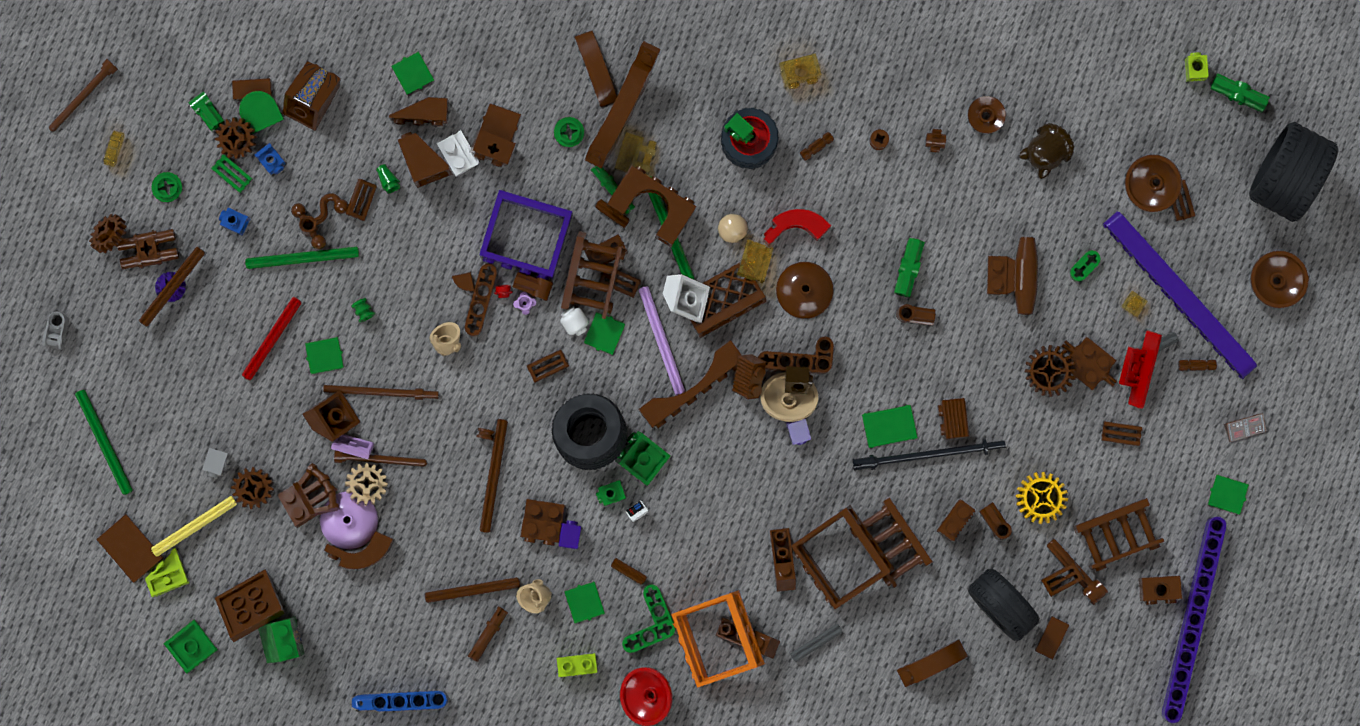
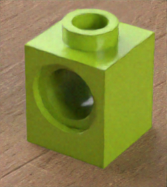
[1185,52,1208,82]

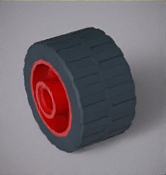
[721,108,779,169]

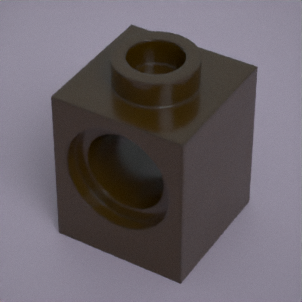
[785,366,813,394]

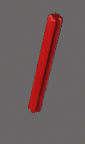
[242,297,302,380]

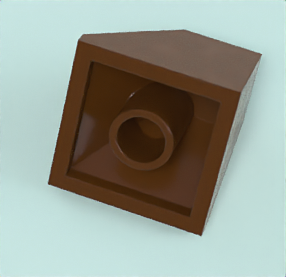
[302,390,361,442]

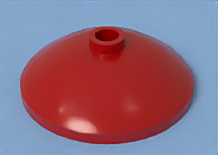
[620,667,672,726]

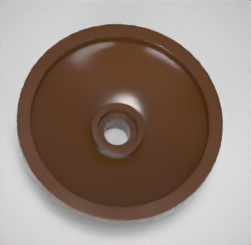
[1125,154,1182,212]
[1250,251,1309,308]
[776,262,833,319]

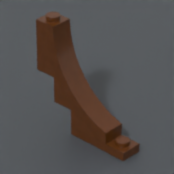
[585,41,661,169]

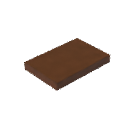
[96,514,164,583]

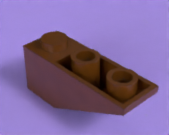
[389,97,449,127]
[770,528,796,592]
[716,618,780,659]

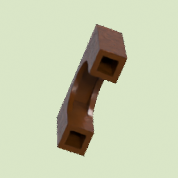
[606,166,697,248]

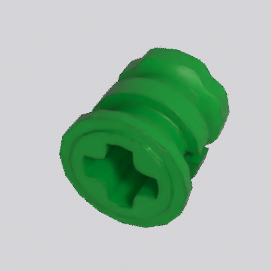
[351,298,376,323]

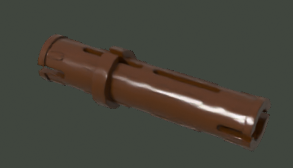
[467,606,509,662]

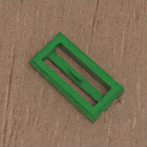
[211,154,253,193]

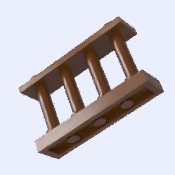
[561,231,626,319]
[849,498,933,588]
[1073,498,1165,572]

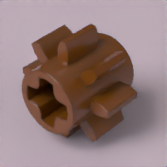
[925,129,946,153]

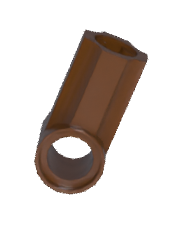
[512,272,554,301]
[896,304,936,326]
[979,502,1012,540]

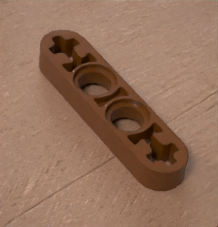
[465,264,497,336]

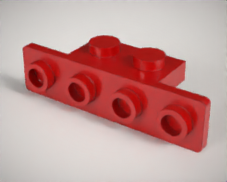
[1119,330,1162,409]

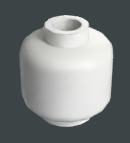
[560,306,589,336]

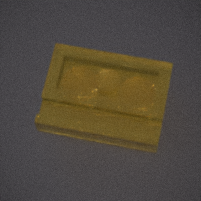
[737,239,774,284]

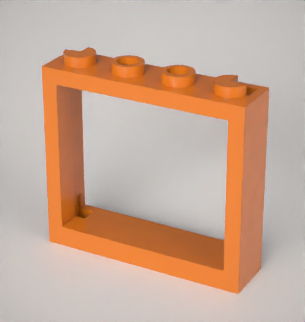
[671,590,765,688]

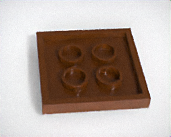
[215,569,285,642]

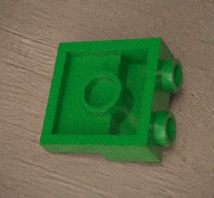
[615,431,671,486]

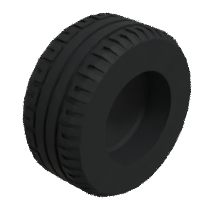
[551,393,628,470]
[968,568,1040,641]

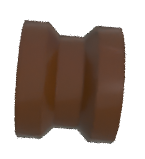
[869,129,889,150]

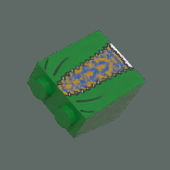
[258,616,305,663]

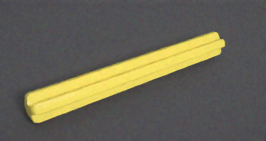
[151,496,237,556]

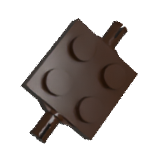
[1061,337,1117,390]

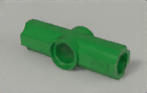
[1210,73,1270,113]
[894,238,925,297]

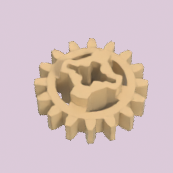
[345,463,387,506]

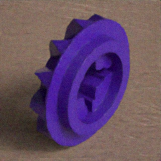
[155,271,186,302]

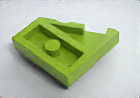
[145,548,189,598]

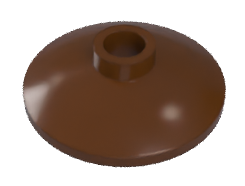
[968,96,1006,134]

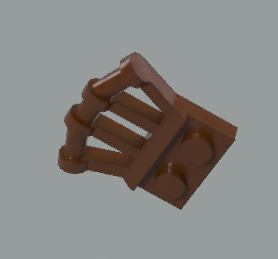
[278,463,340,528]

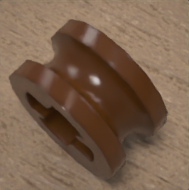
[476,428,495,441]

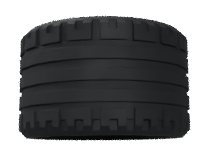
[1249,122,1339,222]

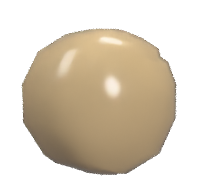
[718,214,748,243]

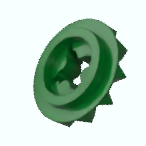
[554,117,584,147]
[151,172,182,202]

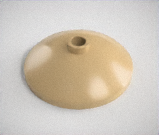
[760,372,818,422]

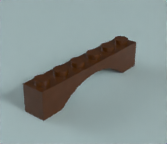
[638,340,742,429]

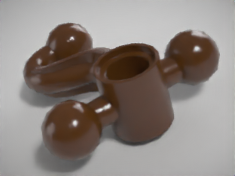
[291,193,349,249]

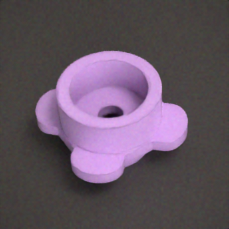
[513,292,536,315]

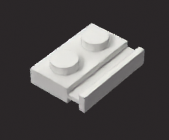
[437,130,480,177]

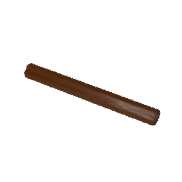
[139,247,205,327]
[425,577,520,603]

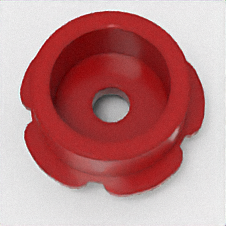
[494,285,513,298]

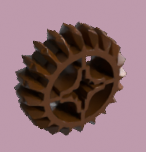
[1025,345,1077,397]

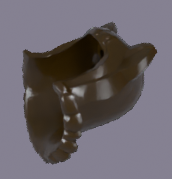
[1019,123,1074,179]

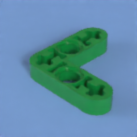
[622,585,675,653]

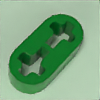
[1069,250,1101,282]

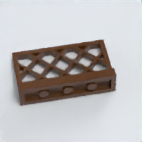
[689,260,767,338]

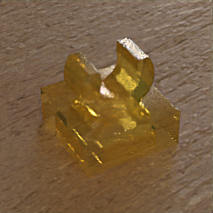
[1121,291,1148,317]

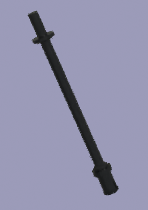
[852,438,1006,471]

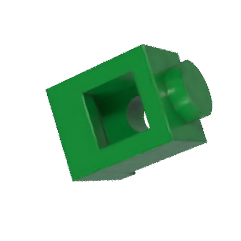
[724,113,754,144]
[596,480,626,506]

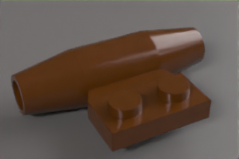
[987,237,1038,315]

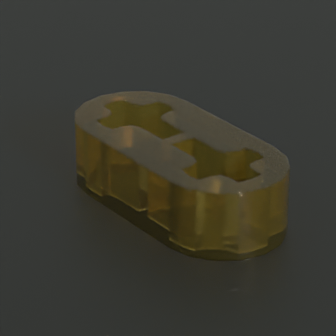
[104,131,125,167]

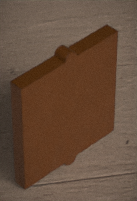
[481,104,521,141]

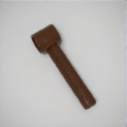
[1047,539,1108,605]

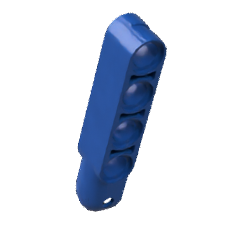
[351,691,448,711]

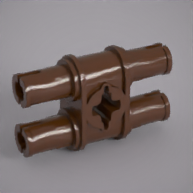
[117,229,179,270]

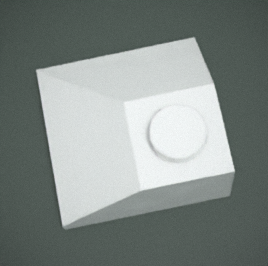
[663,274,710,323]

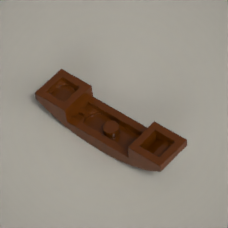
[575,31,617,107]

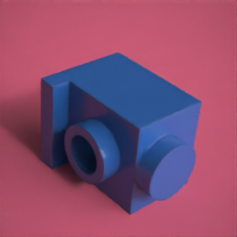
[255,143,286,175]
[219,208,250,236]

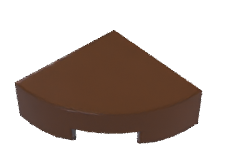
[452,272,474,292]

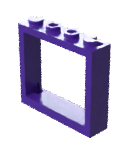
[479,190,573,280]

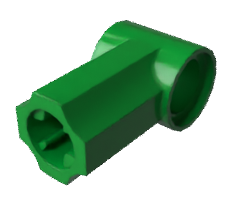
[188,91,224,131]

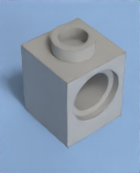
[202,448,231,478]

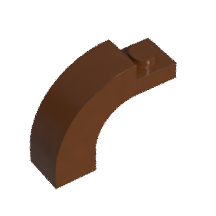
[324,531,395,569]
[897,639,968,687]

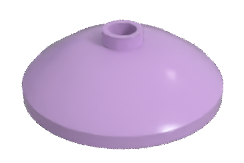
[320,492,378,549]

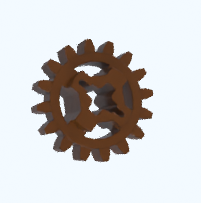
[215,117,257,159]
[89,214,127,254]
[231,467,274,509]

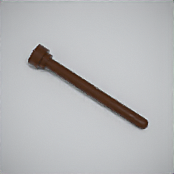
[49,59,118,132]
[334,450,427,467]

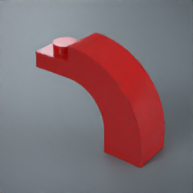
[763,209,831,246]

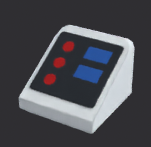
[626,500,648,522]

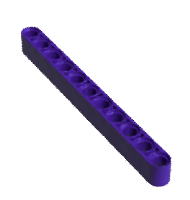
[1103,211,1257,379]
[1162,517,1226,723]

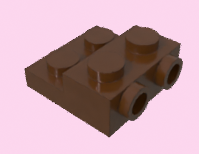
[520,499,565,546]

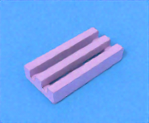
[331,434,374,459]

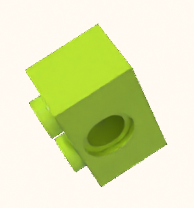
[556,653,598,677]

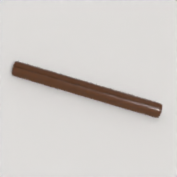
[480,419,508,533]

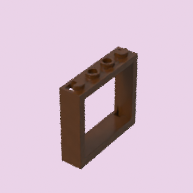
[791,505,895,609]

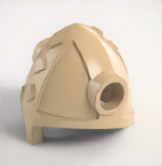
[429,322,461,356]
[516,579,552,613]

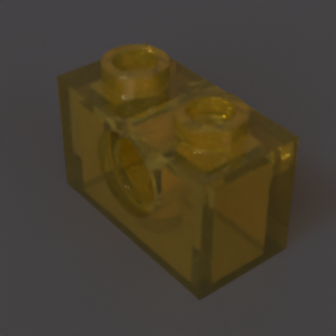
[778,53,822,90]

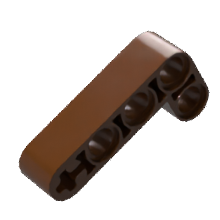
[758,336,834,374]

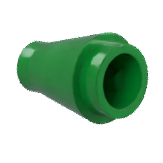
[376,164,400,194]

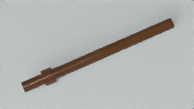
[323,385,439,400]

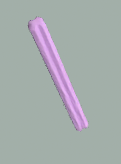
[639,286,685,395]

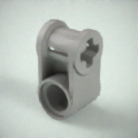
[42,312,69,350]

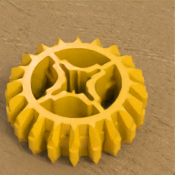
[1015,472,1068,524]

